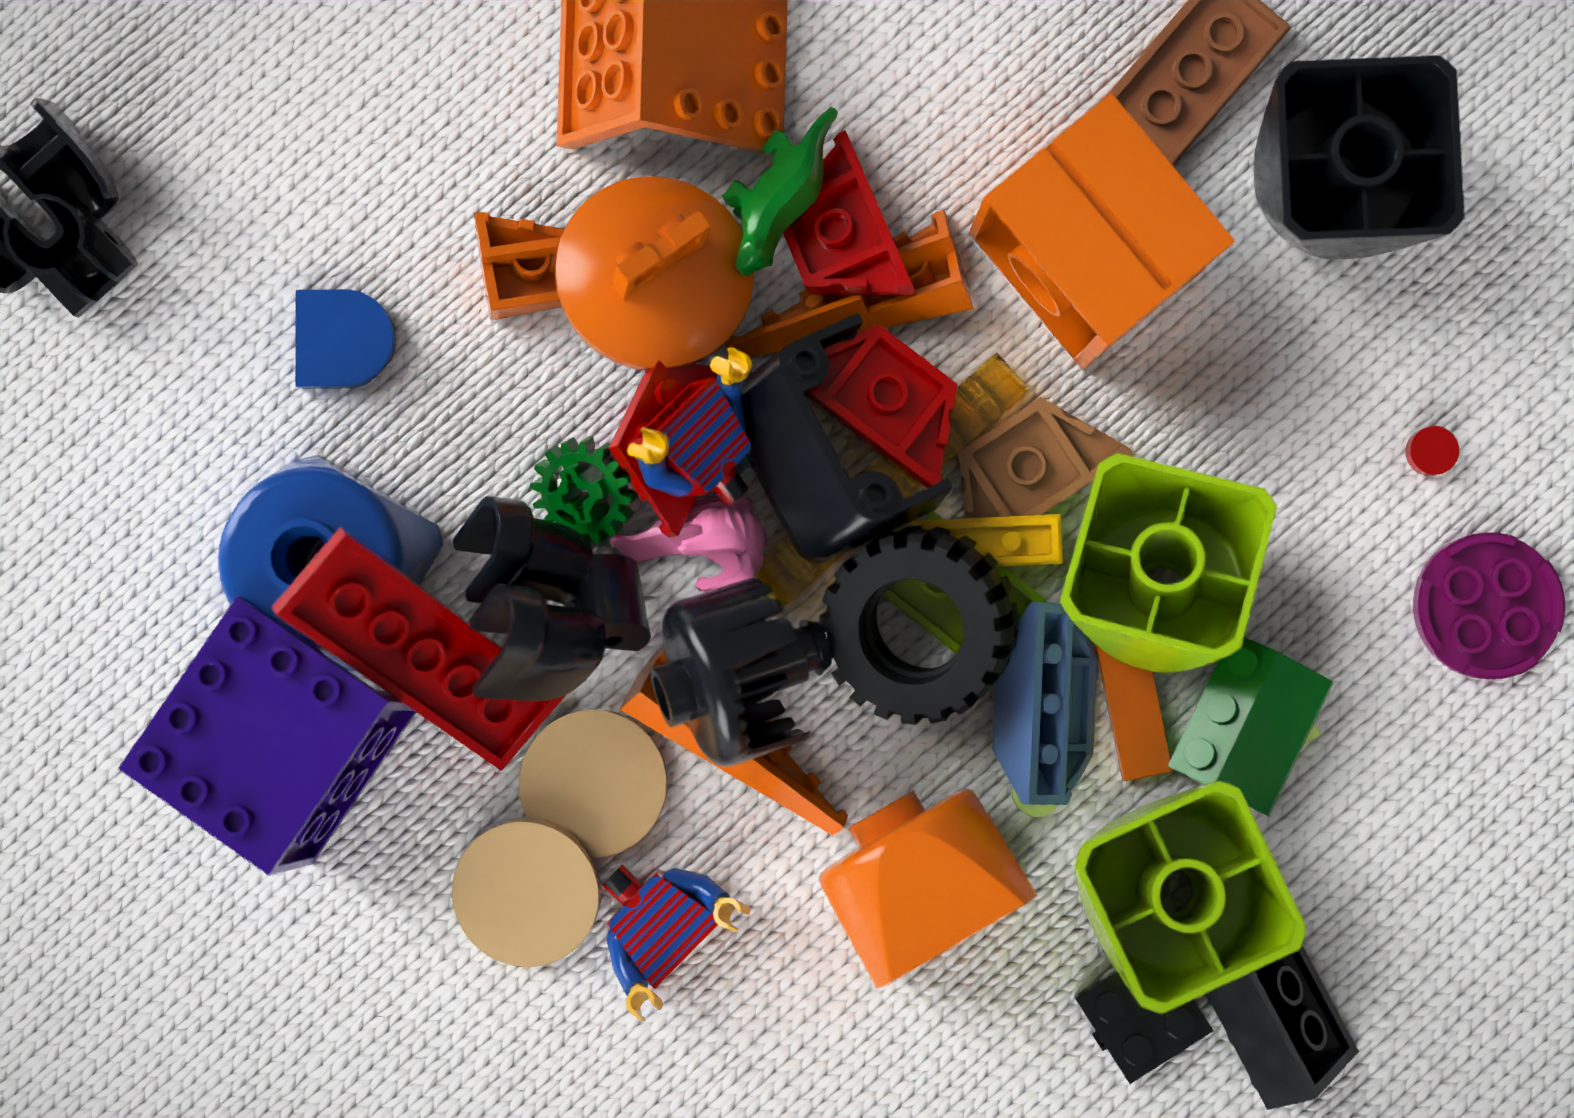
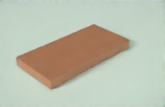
[1104,0,1292,166]

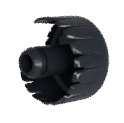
[650,578,832,767]

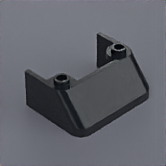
[742,313,953,563]

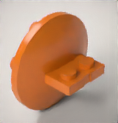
[555,176,754,371]

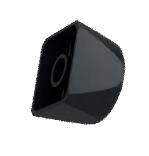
[1254,55,1465,260]

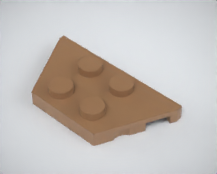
[958,397,1134,518]

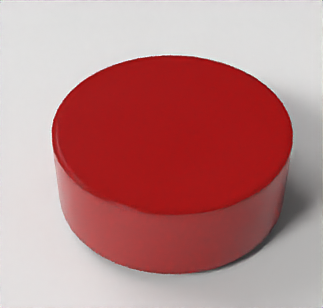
[1405,426,1459,476]

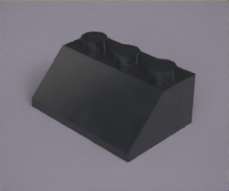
[1205,945,1359,1110]

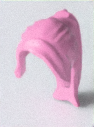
[611,495,766,592]

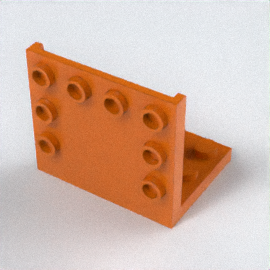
[557,0,788,155]

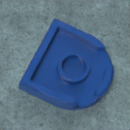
[295,289,396,389]

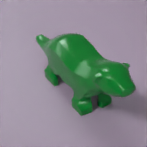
[722,107,838,277]

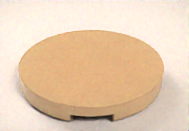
[519,709,667,858]
[452,818,601,967]

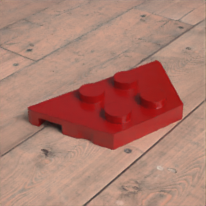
[783,130,916,295]
[804,324,957,488]
[609,360,752,538]

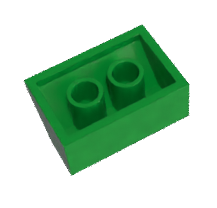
[1168,637,1334,817]

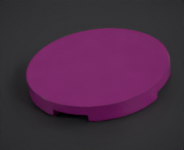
[1413,532,1565,679]

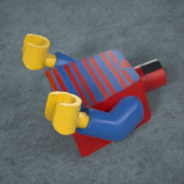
[627,347,751,505]
[602,864,751,1022]

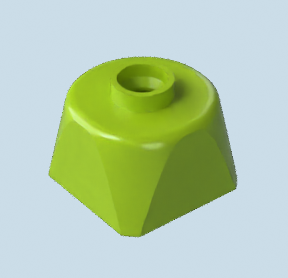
[1060,453,1277,673]
[1075,781,1307,1014]

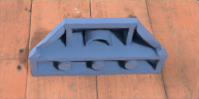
[992,602,1098,805]

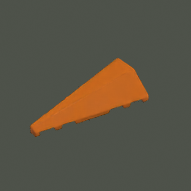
[725,209,974,358]

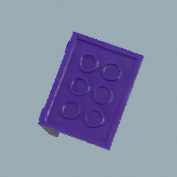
[117,596,417,876]

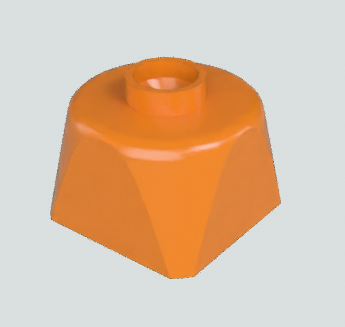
[818,789,1038,989]

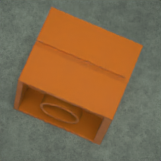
[968,93,1235,371]

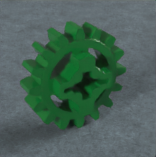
[530,436,639,544]

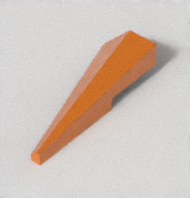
[474,212,565,321]
[620,643,849,835]

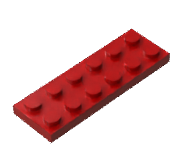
[271,527,565,771]

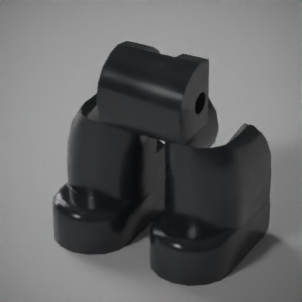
[0,98,138,318]
[453,496,651,701]

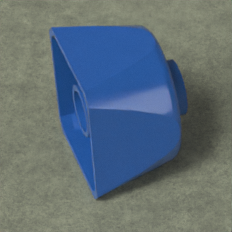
[218,455,443,672]

